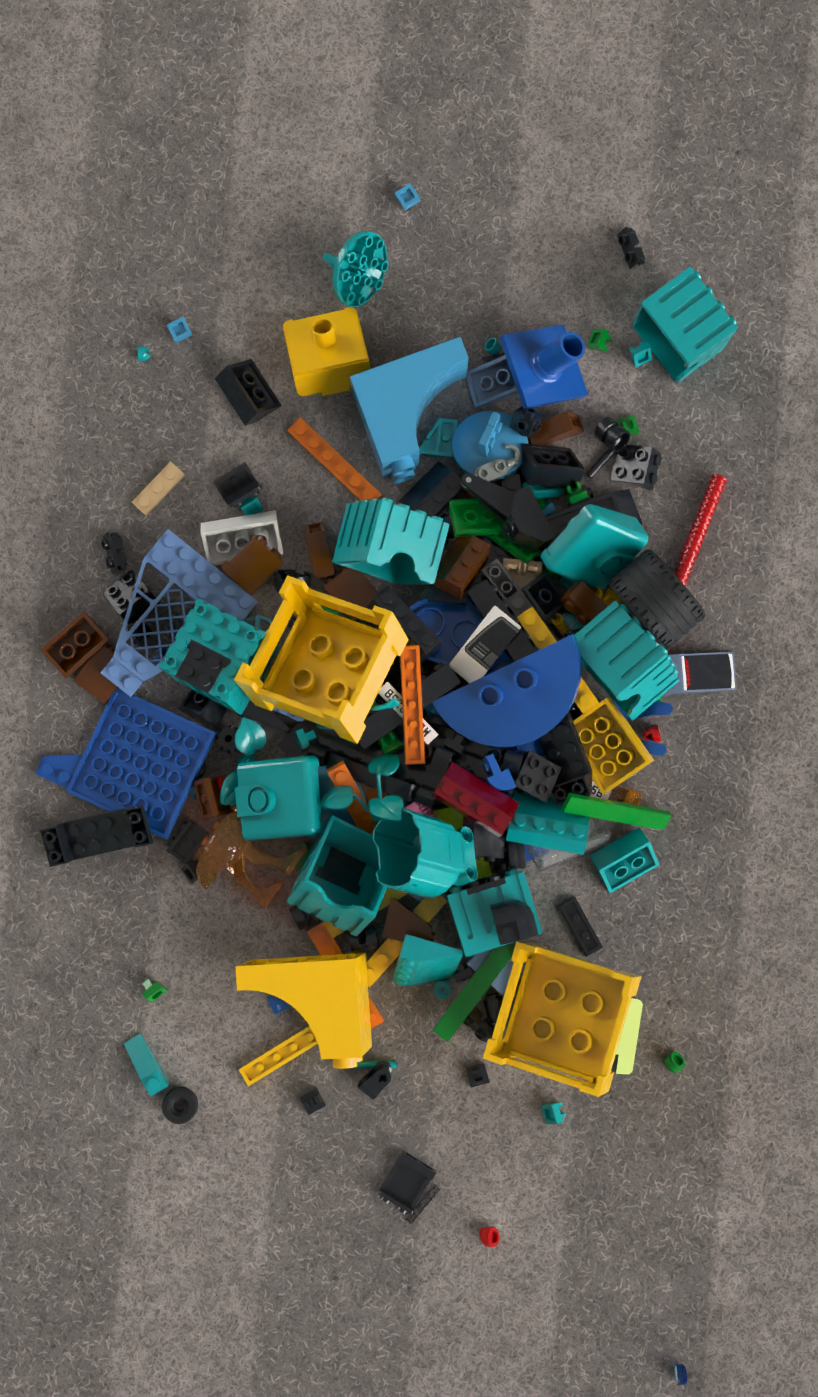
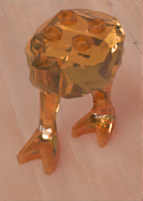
[195,805,306,909]

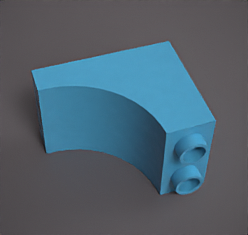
[350,337,469,484]

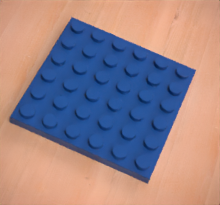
[66,688,217,839]

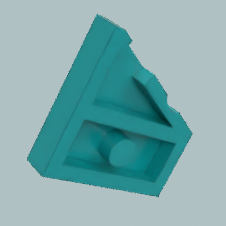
[419,418,458,459]

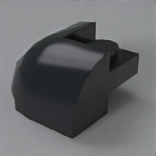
[490,900,539,945]

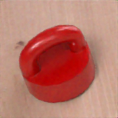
[642,724,661,743]
[479,1227,500,1247]

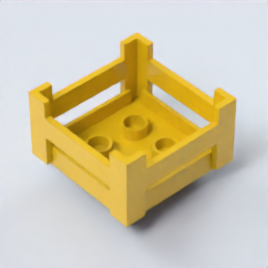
[234,575,409,744]
[483,941,641,1097]

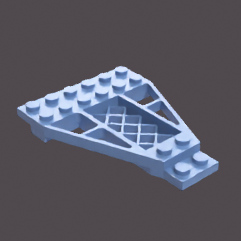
[100,529,258,697]

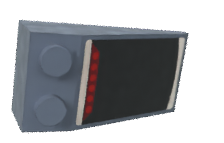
[662,652,737,696]

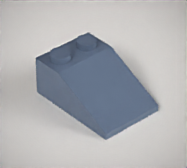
[466,355,519,408]

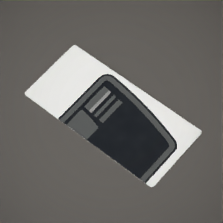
[449,606,521,683]

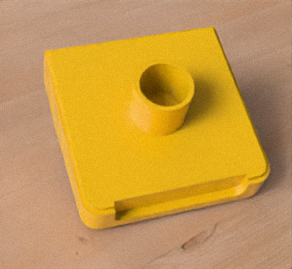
[283,307,371,396]

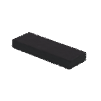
[558,896,603,957]

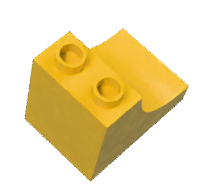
[235,953,372,1069]

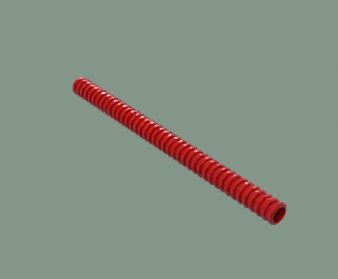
[655,474,727,645]

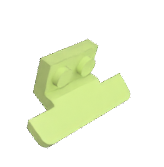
[616,998,643,1074]

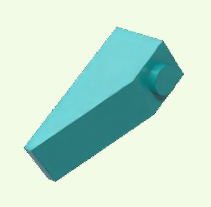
[124,1033,170,1097]

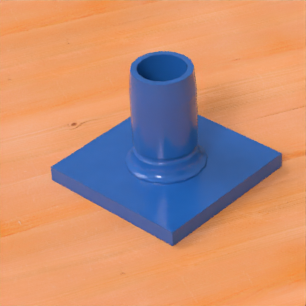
[500,325,588,409]

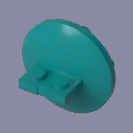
[322,230,389,307]

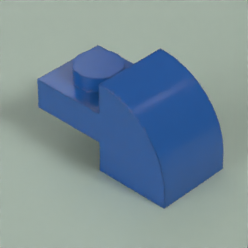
[482,754,516,791]

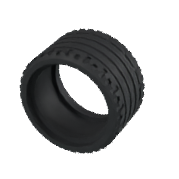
[609,549,705,649]

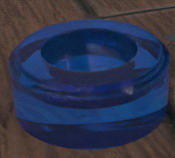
[674,1364,687,1385]

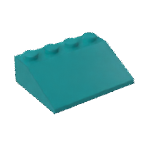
[506,790,590,855]
[392,934,464,986]

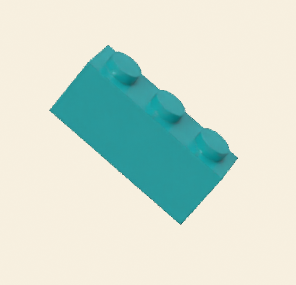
[590,827,660,893]

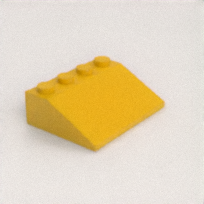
[573,697,655,795]

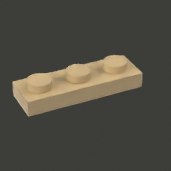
[132,461,185,516]

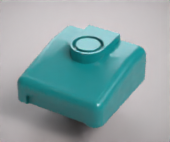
[541,504,648,589]
[235,756,325,841]

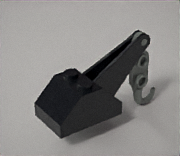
[460,444,555,553]

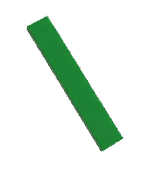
[561,793,672,830]
[432,943,515,1042]

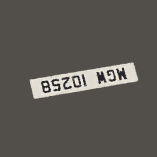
[378,682,438,744]

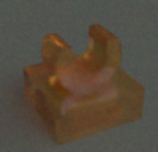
[617,788,643,805]

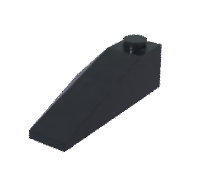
[178,690,227,728]

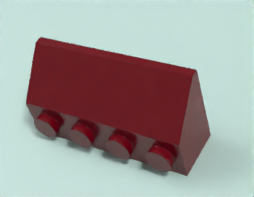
[432,762,520,837]

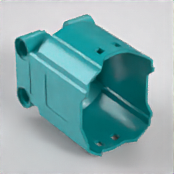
[372,809,478,898]

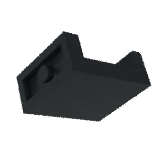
[378,1150,436,1215]

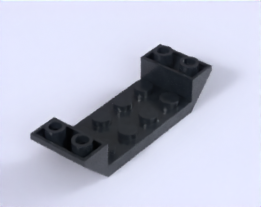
[534,489,643,562]
[539,711,592,805]
[40,805,153,867]

